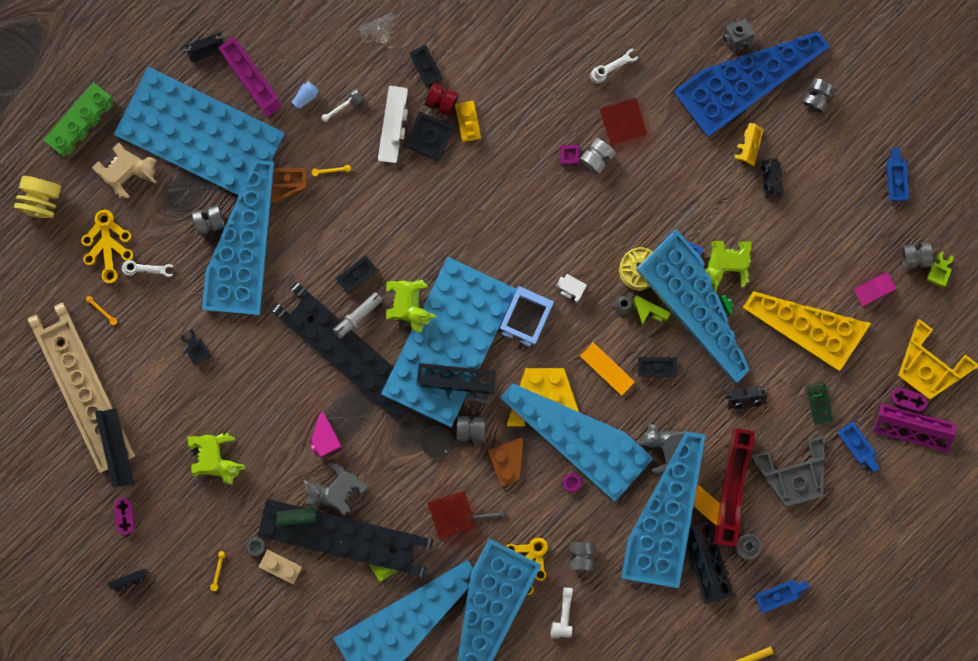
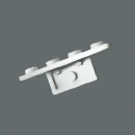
[378,86,408,163]

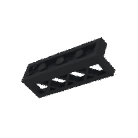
[416,363,496,395]
[95,408,135,488]
[687,521,734,604]

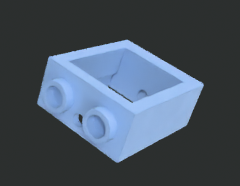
[500,286,554,347]

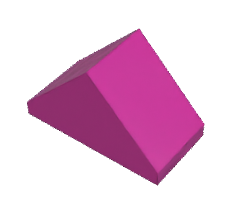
[854,272,897,307]

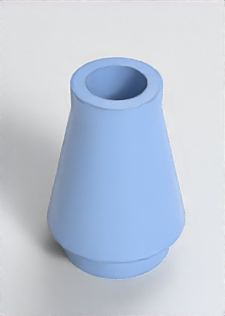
[292,81,319,109]

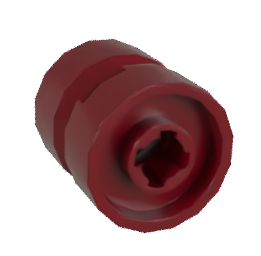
[424,83,459,116]

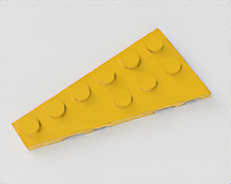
[743,291,871,372]

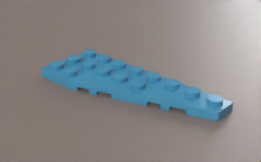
[202,160,274,315]
[635,230,750,383]
[500,383,653,502]
[621,431,706,588]
[333,560,473,661]

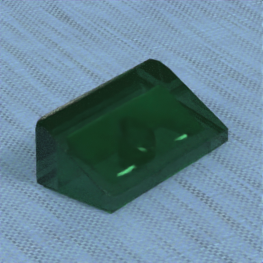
[276,507,317,526]

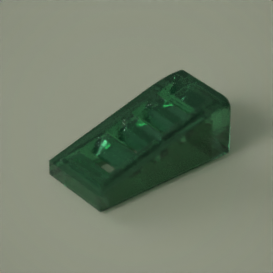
[805,382,833,425]

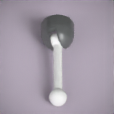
[322,88,364,122]

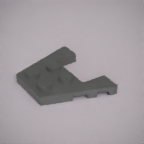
[751,435,825,507]

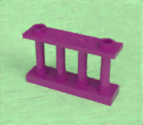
[218,37,283,118]

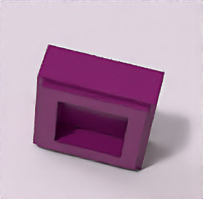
[560,145,580,165]

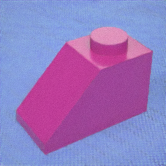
[310,412,342,458]

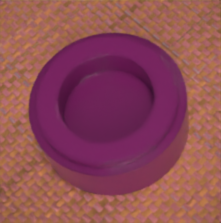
[562,473,582,493]

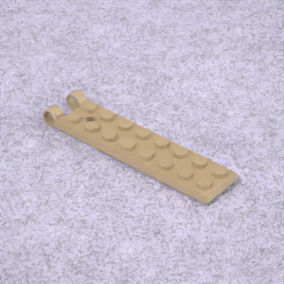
[28,302,136,473]

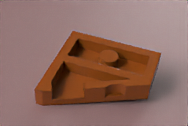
[271,168,307,205]
[488,437,523,487]

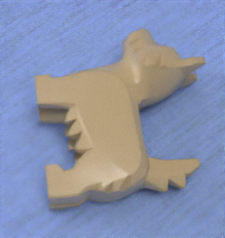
[92,143,157,198]

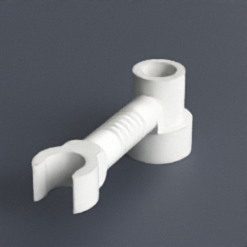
[590,49,638,84]
[122,260,174,277]
[551,587,573,639]

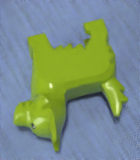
[705,241,752,293]
[386,280,437,333]
[187,433,245,485]

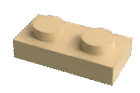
[259,550,302,584]

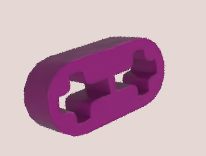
[890,388,928,412]
[114,498,135,534]

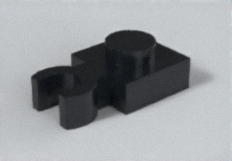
[181,329,211,366]

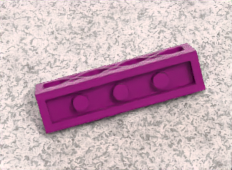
[873,403,956,453]

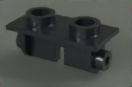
[185,32,224,63]
[761,158,784,199]
[726,386,767,410]

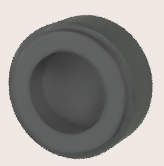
[246,537,266,556]

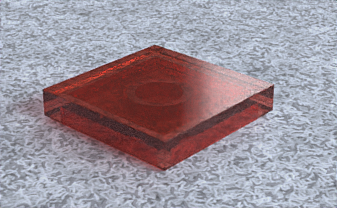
[599,98,647,146]
[427,490,476,539]

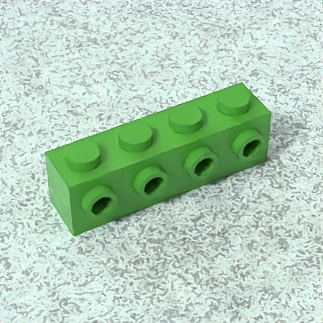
[44,82,114,157]

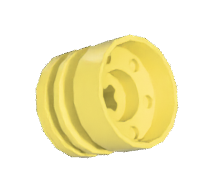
[14,176,61,218]
[619,247,653,291]

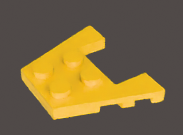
[898,319,978,400]
[507,368,579,427]

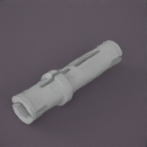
[333,292,383,339]

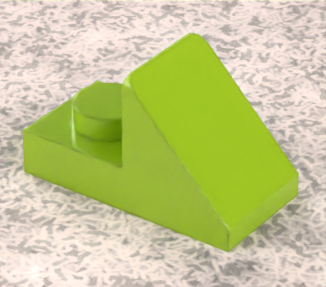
[633,295,670,326]

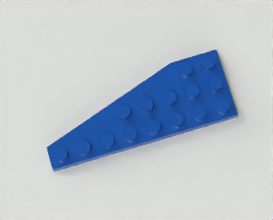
[673,31,830,138]

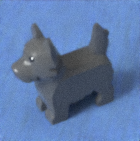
[637,424,689,476]
[304,462,369,518]

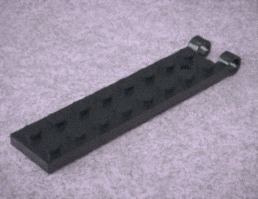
[271,282,411,423]
[257,499,434,577]

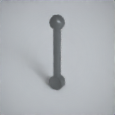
[466,512,506,522]

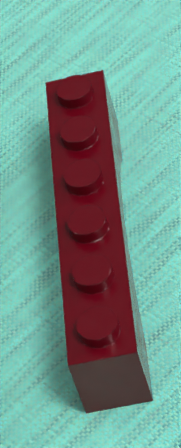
[713,428,755,547]

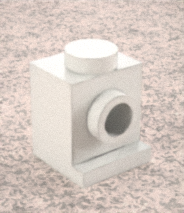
[556,274,587,303]

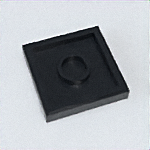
[404,111,455,162]

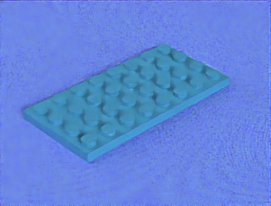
[114,67,285,196]
[381,257,517,428]

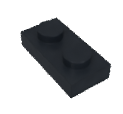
[409,44,443,87]
[335,255,378,294]
[638,357,677,377]
[107,569,149,592]

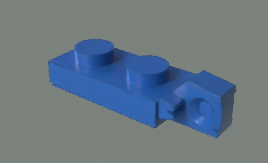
[886,148,909,202]
[837,421,880,473]
[754,580,809,613]

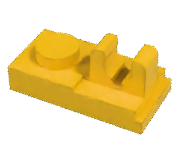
[455,101,481,142]
[735,123,764,166]

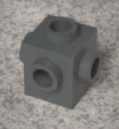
[722,19,755,51]

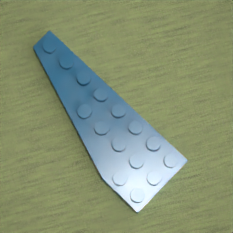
[457,538,541,661]

